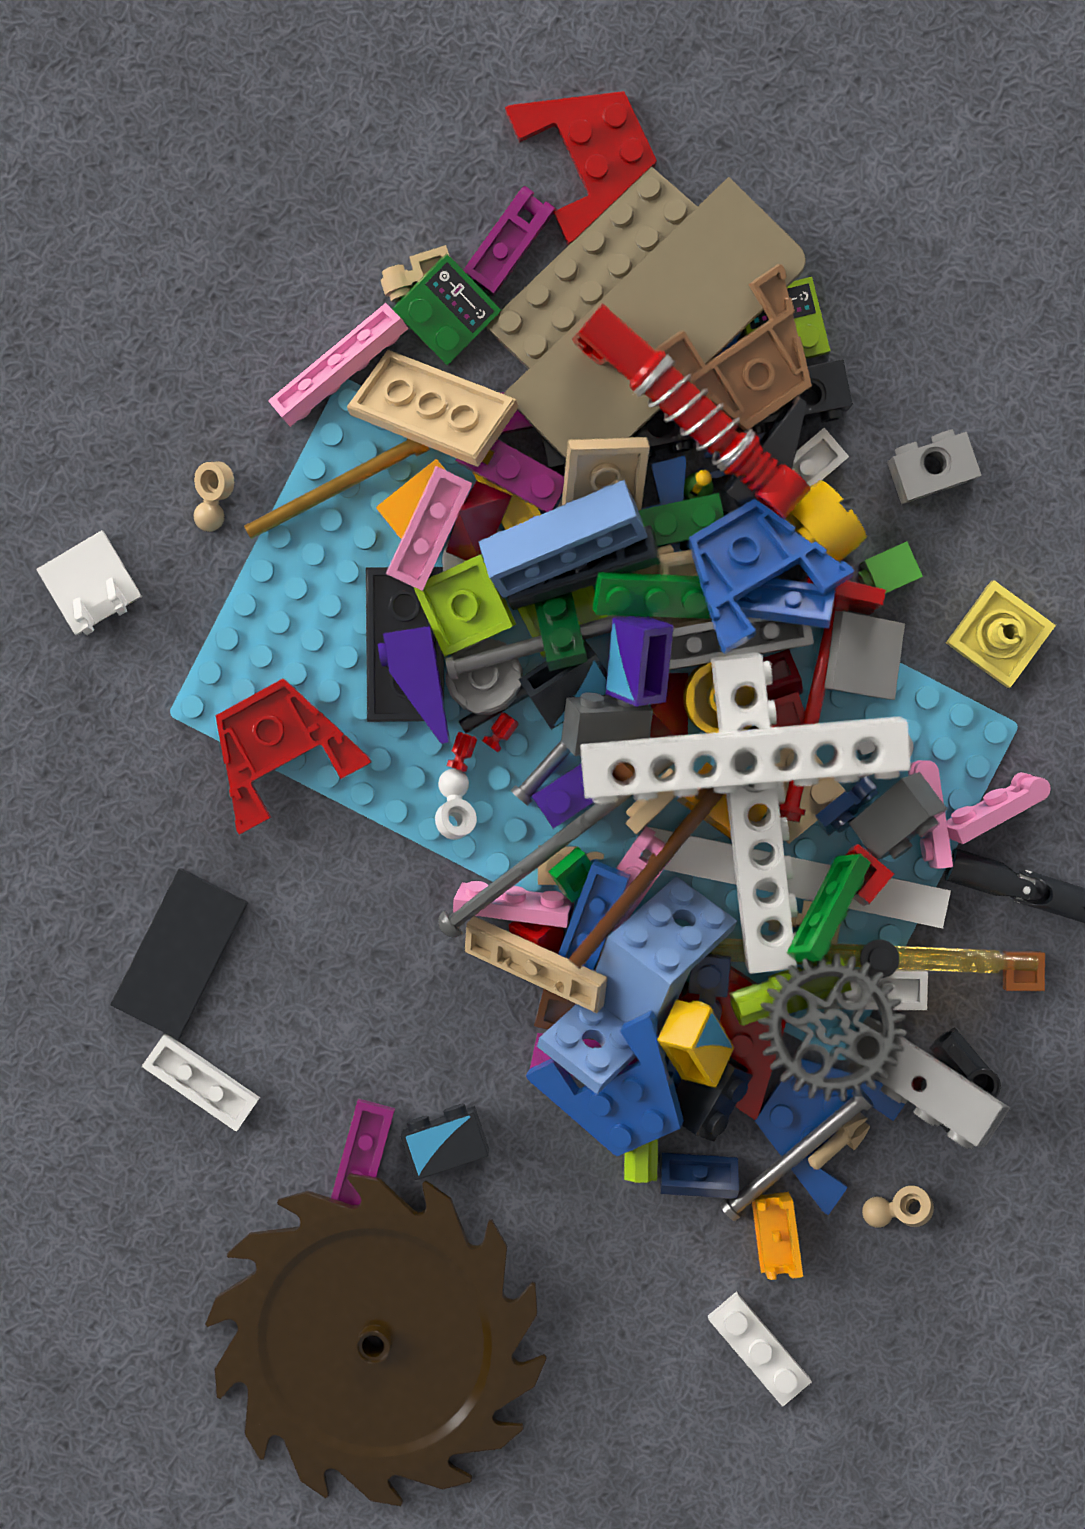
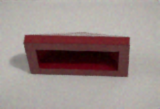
[446,480,512,561]
[649,673,688,739]

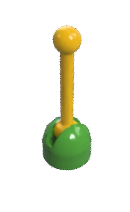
[684,470,713,500]

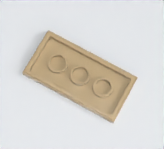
[347,350,518,467]

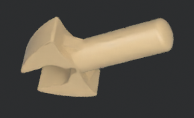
[808,1112,870,1170]

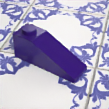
[378,626,450,744]

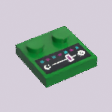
[392,253,502,365]

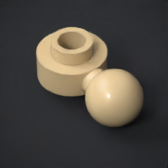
[194,461,234,532]
[862,1186,934,1228]

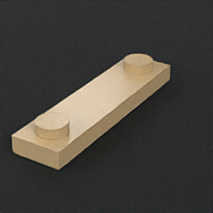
[465,916,607,1013]

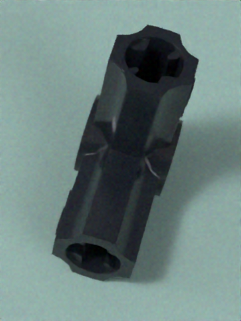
[929,1027,1001,1133]

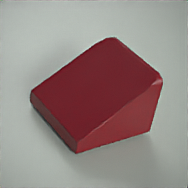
[763,649,803,701]

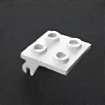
[36,530,142,635]

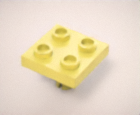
[946,580,1056,688]

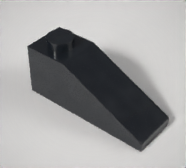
[722,396,807,505]

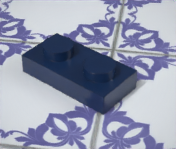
[660,1153,739,1199]

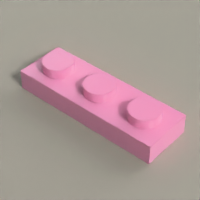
[386,466,473,591]
[453,881,574,928]

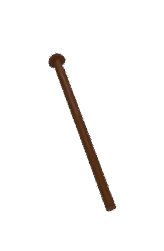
[568,726,758,969]

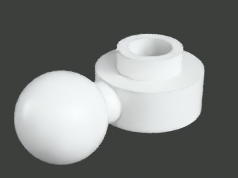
[435,769,477,840]

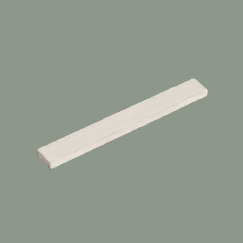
[642,827,951,928]

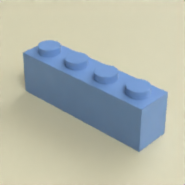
[479,480,648,598]

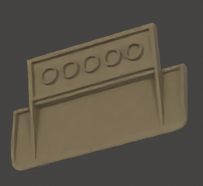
[486,166,806,459]

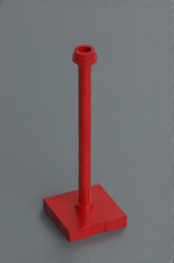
[779,575,886,823]

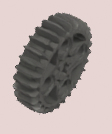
[758,953,907,1102]

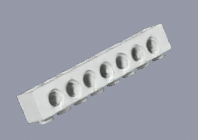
[711,652,798,974]
[580,717,910,803]

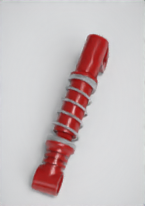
[572,304,811,520]

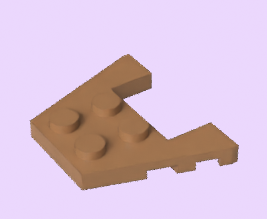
[654,264,812,430]

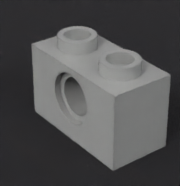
[887,429,982,505]

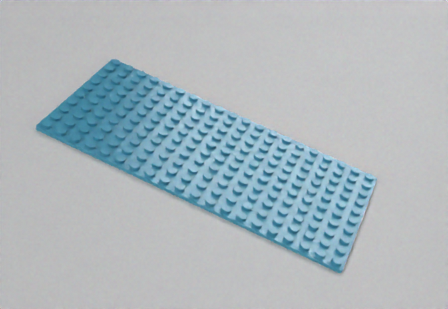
[170,379,1017,1060]

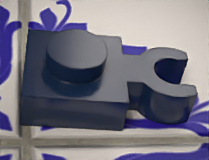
[815,776,879,836]
[688,954,732,1021]

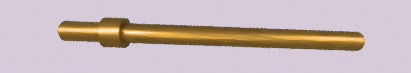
[244,438,430,539]

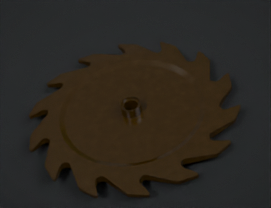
[205,1173,547,1506]

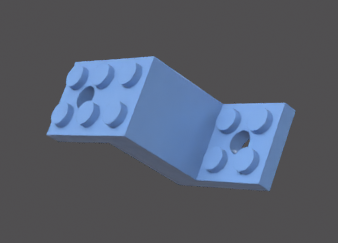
[537,876,737,1094]

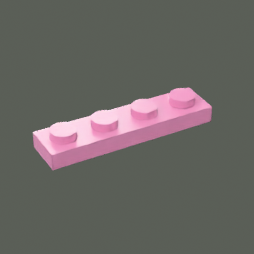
[268,303,409,427]

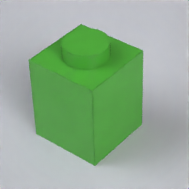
[858,542,923,594]

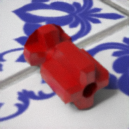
[481,712,519,753]
[446,732,477,772]

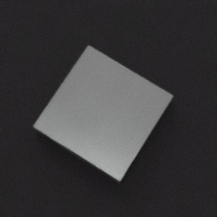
[825,611,905,700]

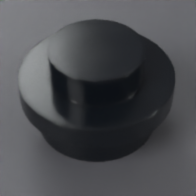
[860,939,899,978]

